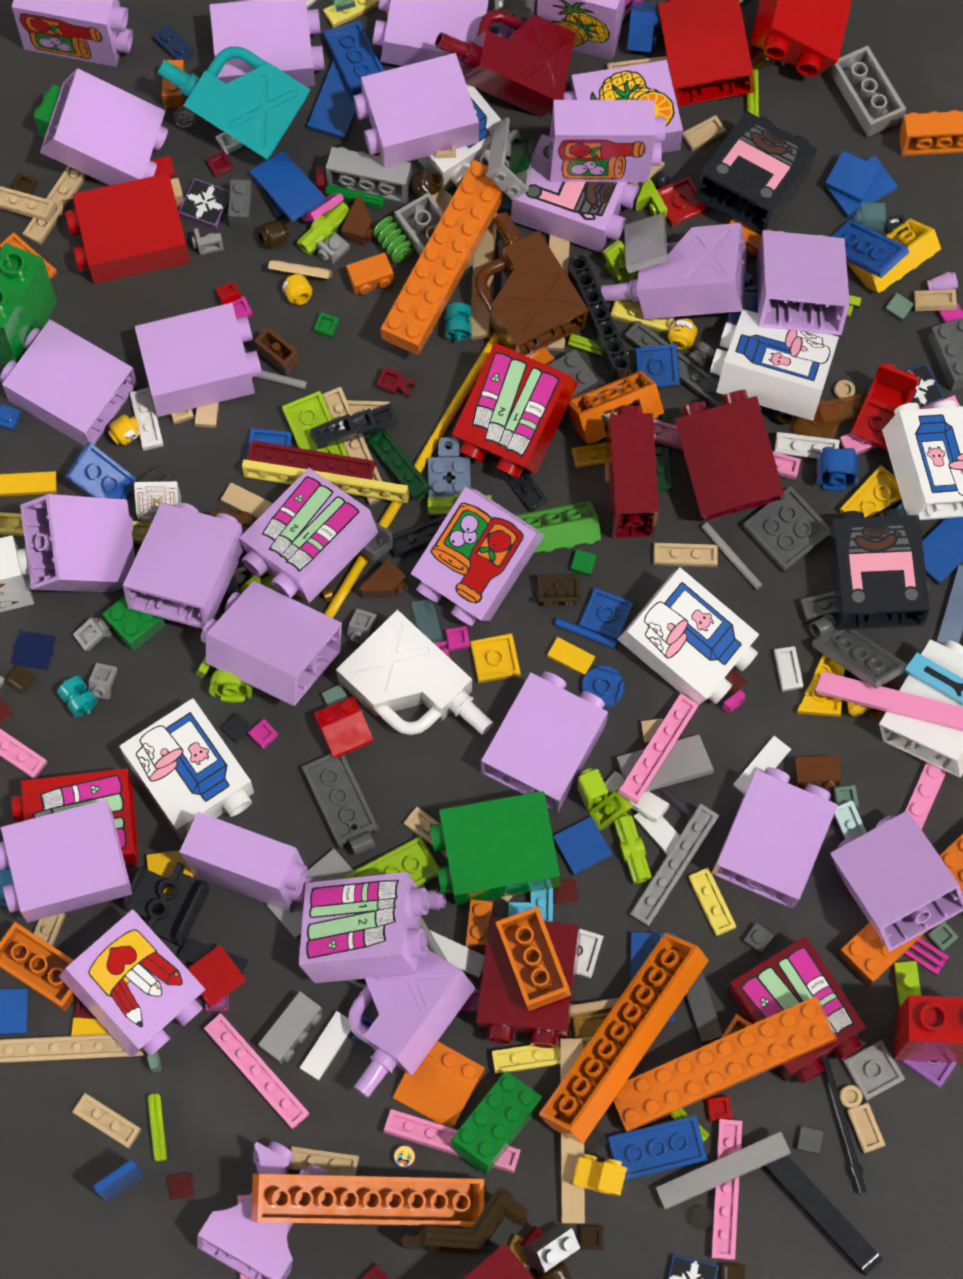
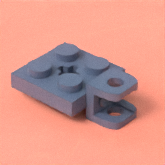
[428,437,471,497]

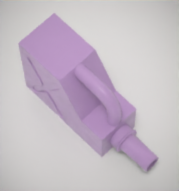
[601,223,748,319]
[348,949,476,1098]

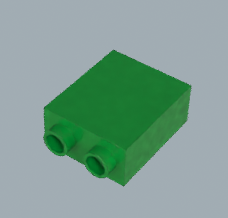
[0,243,57,365]
[430,791,561,905]

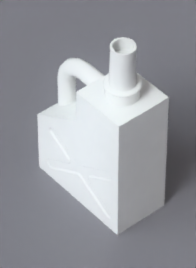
[336,610,493,735]

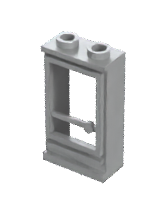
[486,117,533,200]

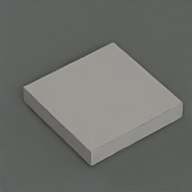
[842,1040,905,1102]

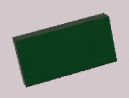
[509,136,533,174]

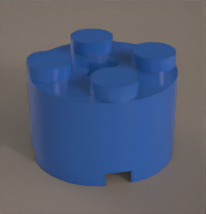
[816,447,859,492]

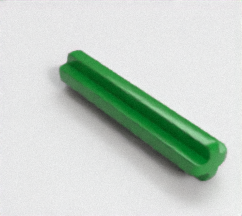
[325,184,385,208]

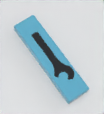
[905,653,963,705]

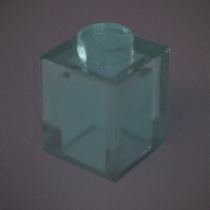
[855,203,886,231]

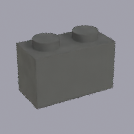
[228,180,253,228]

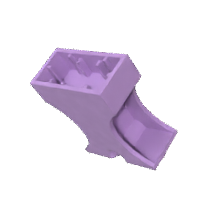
[197,1142,330,1279]

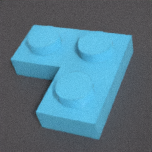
[508,888,553,922]

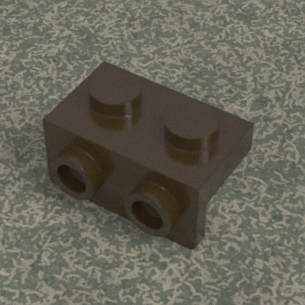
[537,574,581,606]

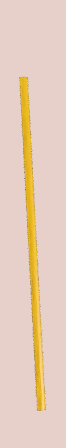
[324,333,500,618]

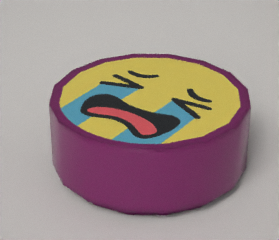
[393,1145,416,1169]

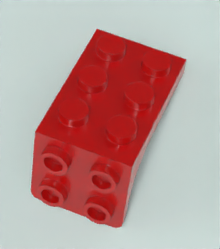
[850,363,919,451]

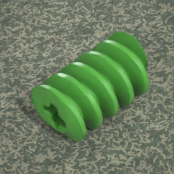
[373,216,415,263]

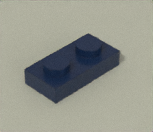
[153,24,195,62]

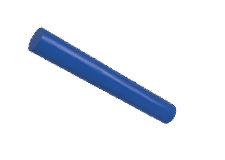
[555,618,617,649]

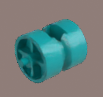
[444,302,472,342]
[57,676,98,717]

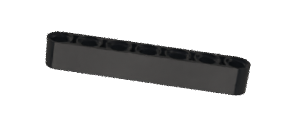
[569,255,631,381]
[763,1156,883,1276]

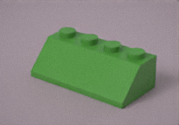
[516,501,601,553]

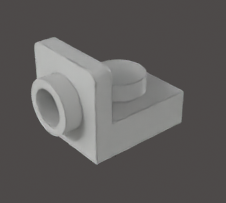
[191,228,224,255]
[317,232,350,264]
[347,609,377,645]
[73,618,112,651]
[89,663,117,700]

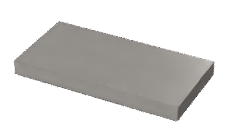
[624,213,668,273]
[617,734,714,792]
[267,849,354,939]

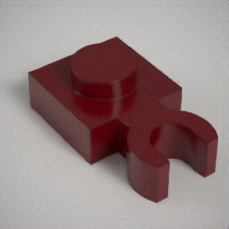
[376,367,416,397]

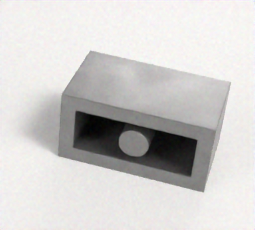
[522,1224,580,1272]

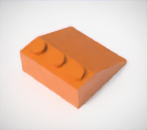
[393,1041,485,1128]

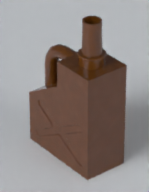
[475,212,589,356]

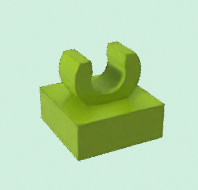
[847,295,862,316]

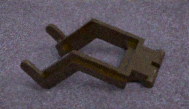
[401,1188,528,1255]

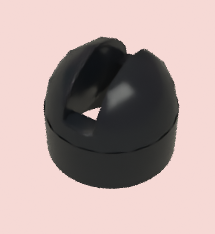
[653,171,671,189]

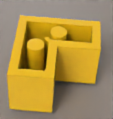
[571,1154,627,1196]

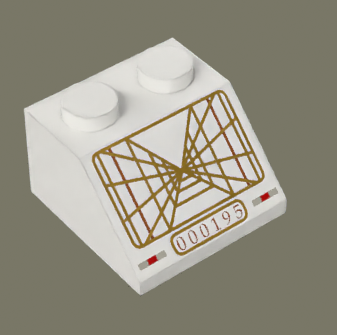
[134,482,181,522]

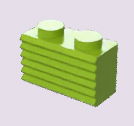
[577,768,608,811]

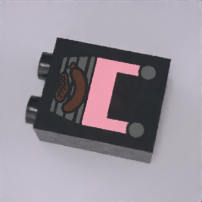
[693,111,817,235]
[829,509,930,630]

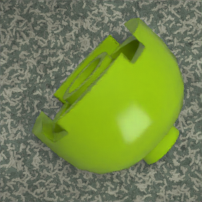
[209,669,253,703]

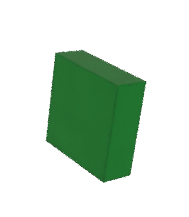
[313,312,340,339]
[571,549,597,576]

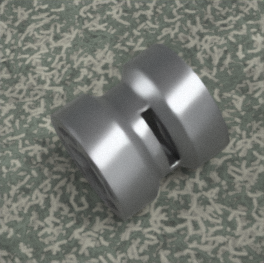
[687,342,715,370]

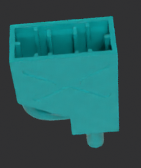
[157,46,311,160]

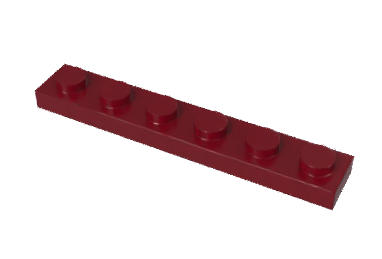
[248,440,376,480]

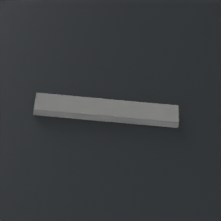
[630,804,719,927]
[656,1132,791,1210]

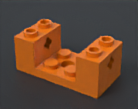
[567,370,664,444]

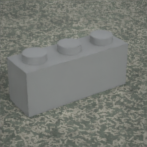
[258,991,323,1065]

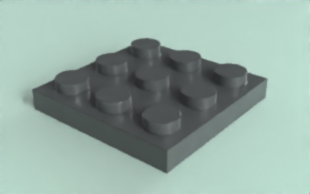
[743,486,831,572]

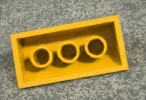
[847,219,941,293]

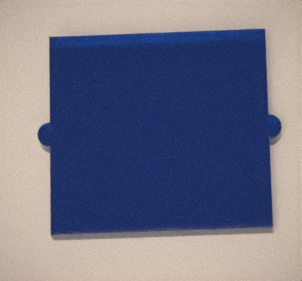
[11,630,56,671]

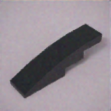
[310,403,399,449]

